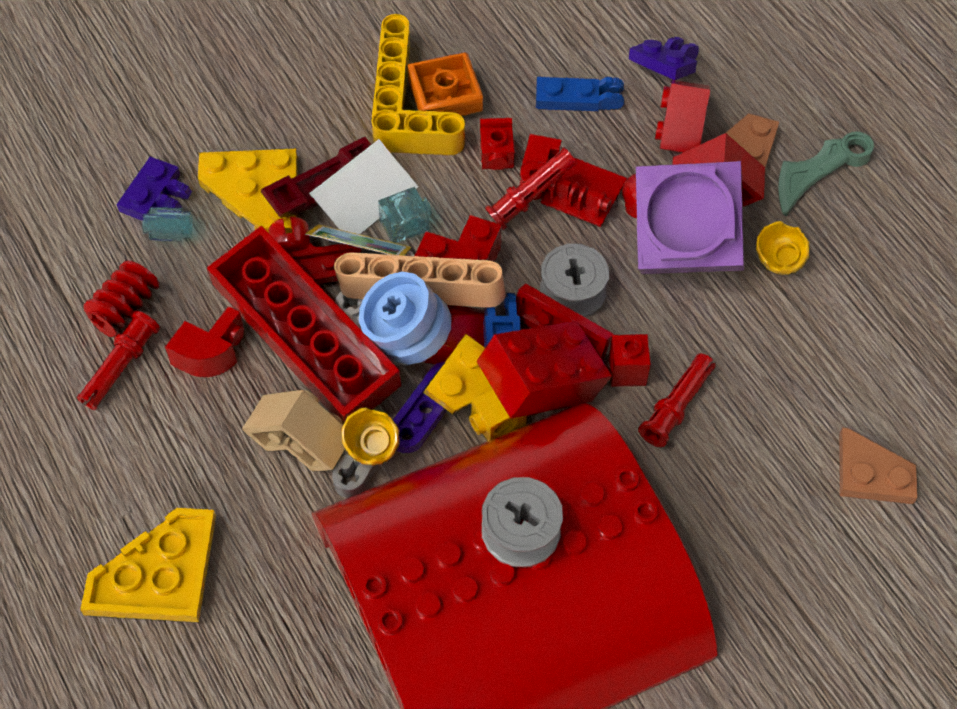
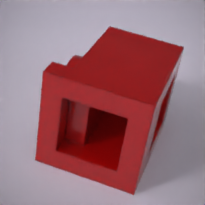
[479,118,514,170]

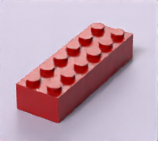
[206,225,402,425]

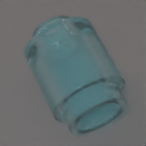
[142,207,193,241]

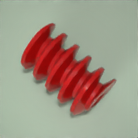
[84,260,159,337]

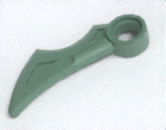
[778,132,874,216]

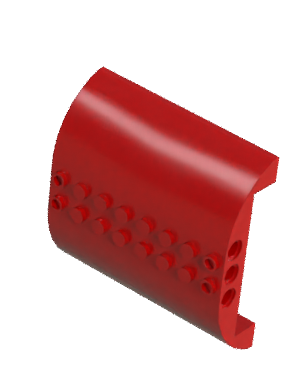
[311,403,718,709]

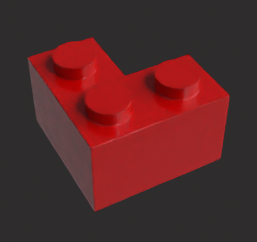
[655,80,710,152]
[672,133,765,207]
[414,215,502,262]

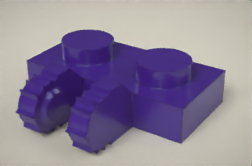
[629,36,699,80]
[117,156,192,223]

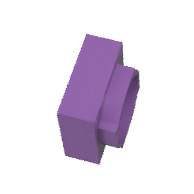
[636,161,744,274]

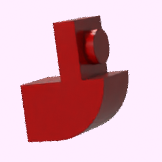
[165,306,244,377]

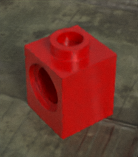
[608,334,651,387]

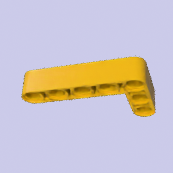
[371,14,465,155]

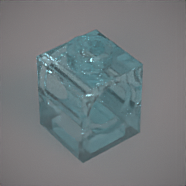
[378,187,432,243]

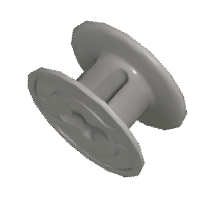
[540,244,609,317]
[482,477,563,567]

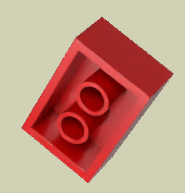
[476,321,612,419]

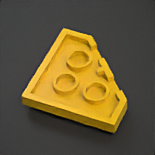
[198,148,297,234]
[80,508,216,622]

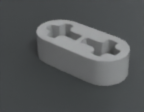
[332,450,379,498]

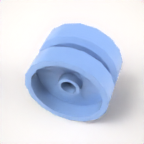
[359,272,452,365]

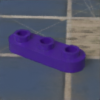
[393,362,447,453]

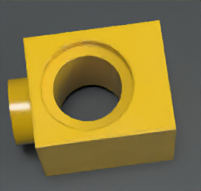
[469,389,527,441]

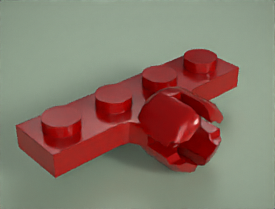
[269,217,361,284]

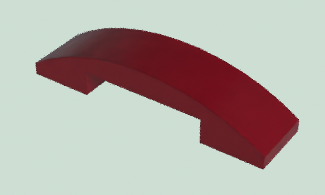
[261,136,372,218]

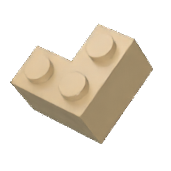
[242,390,345,471]

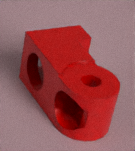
[520,134,562,200]

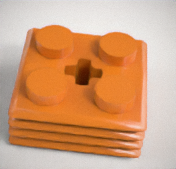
[407,52,484,116]

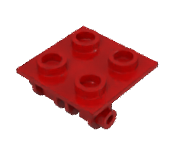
[541,157,627,227]

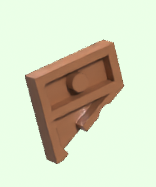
[724,113,779,167]
[839,427,917,504]

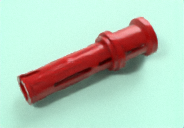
[485,147,578,231]
[76,311,160,410]
[638,353,716,448]

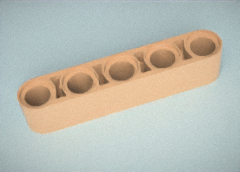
[334,253,506,308]

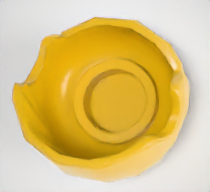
[756,221,810,275]
[341,407,400,466]

